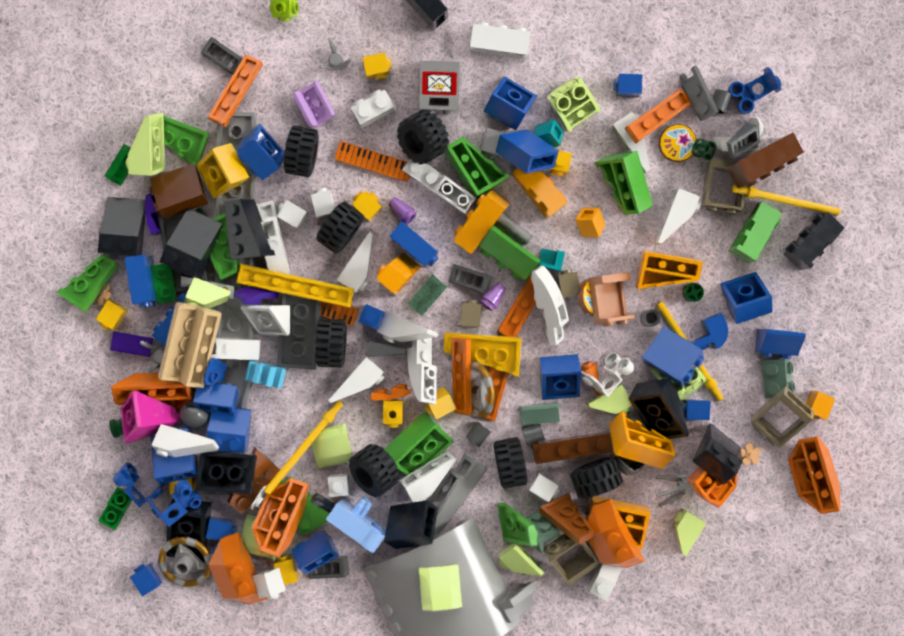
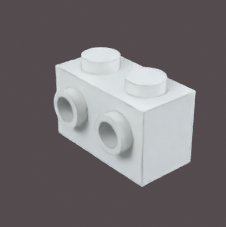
[351,90,395,128]

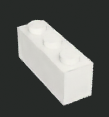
[470,22,530,59]

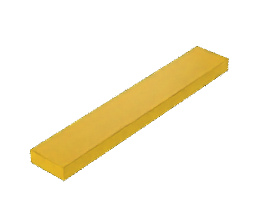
[236,264,355,308]

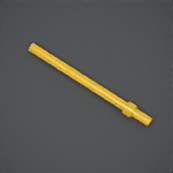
[732,185,840,216]
[656,301,724,402]
[264,400,344,495]

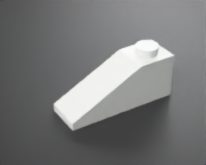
[611,112,650,173]
[655,188,701,245]
[337,232,374,293]
[377,311,438,343]
[328,357,385,403]
[151,424,219,457]
[399,451,456,502]
[587,563,622,601]

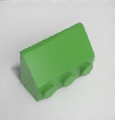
[479,226,541,281]
[384,411,454,476]

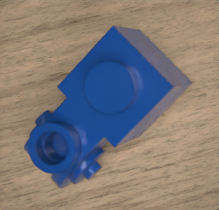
[206,517,237,555]

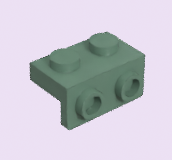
[762,359,795,399]
[525,512,560,553]

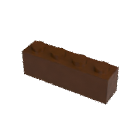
[727,132,804,188]
[532,431,612,464]

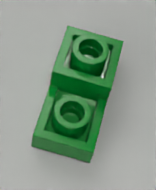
[98,487,132,530]

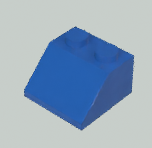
[483,76,537,131]
[236,123,285,181]
[720,272,773,324]
[755,329,806,359]
[540,354,581,400]
[207,408,252,454]

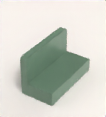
[520,402,560,425]

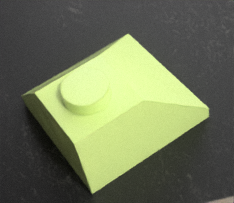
[498,543,544,576]

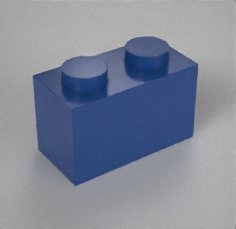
[193,383,239,415]
[291,530,340,575]

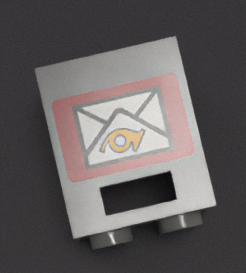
[419,61,460,114]

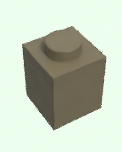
[557,269,580,298]
[460,300,481,327]

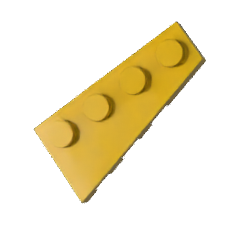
[444,332,522,377]

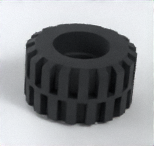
[397,110,449,165]
[283,125,319,178]
[316,201,364,254]
[315,318,347,368]
[493,437,528,489]
[349,444,400,498]
[570,458,623,498]

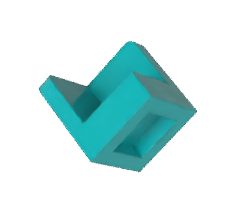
[533,119,564,147]
[537,248,565,272]

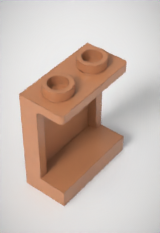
[589,272,635,327]

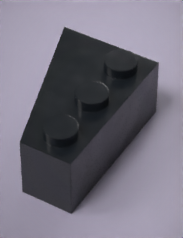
[224,199,276,260]
[783,212,845,270]

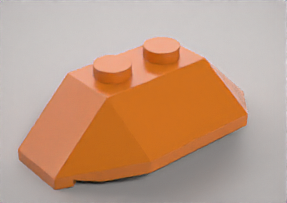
[111,372,193,411]
[788,436,841,514]
[687,466,737,508]
[252,478,309,558]
[587,498,645,568]
[208,532,267,605]

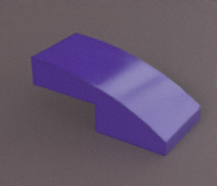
[145,193,161,236]
[234,286,280,305]
[109,331,153,357]

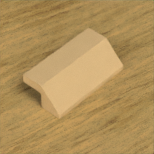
[158,302,222,388]

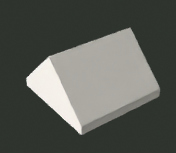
[240,305,290,336]

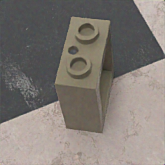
[701,159,746,215]
[751,386,814,448]
[544,534,600,586]

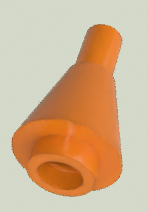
[581,361,602,396]

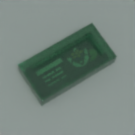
[408,275,447,316]

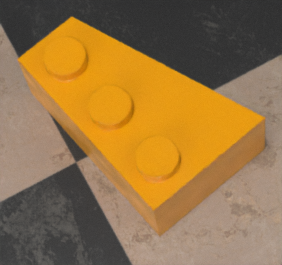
[453,189,510,254]
[609,411,676,469]
[588,496,651,550]

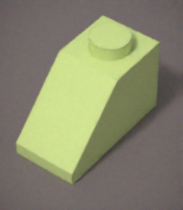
[184,278,231,309]
[587,384,632,414]
[673,508,707,556]

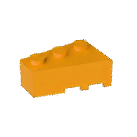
[512,168,568,220]
[635,249,703,289]
[376,252,421,295]

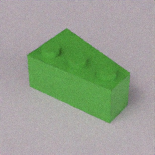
[444,137,509,199]
[594,151,653,215]
[728,201,782,263]

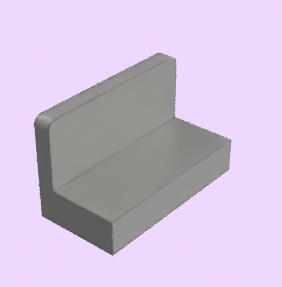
[498,581,538,623]

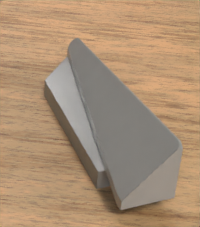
[429,453,488,539]

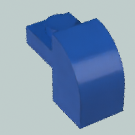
[690,313,728,350]

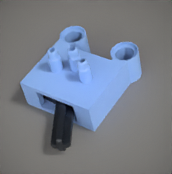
[311,493,386,553]

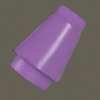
[388,197,417,225]
[480,282,507,311]

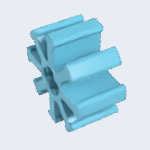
[245,360,287,388]

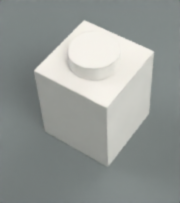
[311,188,335,218]
[277,200,308,229]
[528,472,559,502]
[328,473,350,497]
[253,568,285,600]

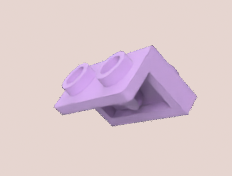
[292,81,336,127]

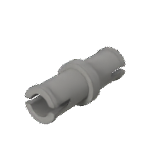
[496,213,533,245]

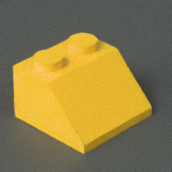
[196,143,249,199]

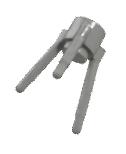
[319,39,352,71]
[140,341,165,373]
[655,473,694,507]

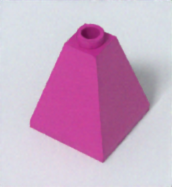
[120,391,179,444]

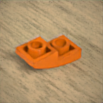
[370,383,411,400]

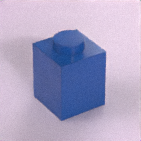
[613,74,643,97]
[358,304,385,330]
[681,399,711,420]
[130,563,163,597]

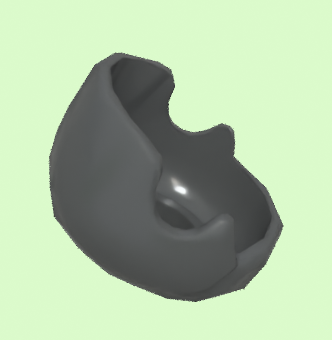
[179,405,209,429]
[614,455,645,476]

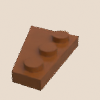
[227,447,280,514]
[539,493,594,545]

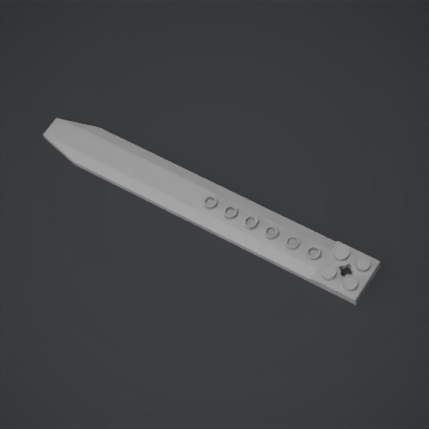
[215,112,257,409]

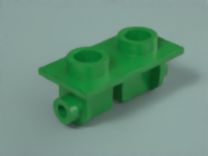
[104,144,131,186]
[151,264,177,304]

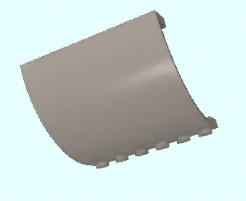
[363,517,522,636]

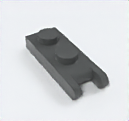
[679,66,719,121]

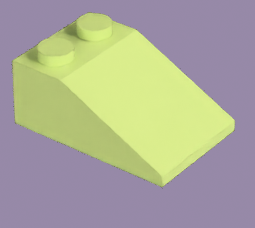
[126,113,165,176]

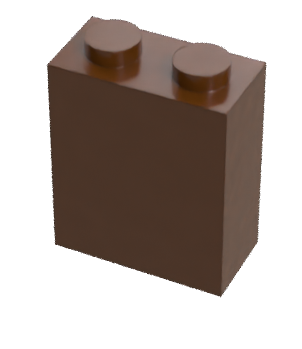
[149,163,208,219]

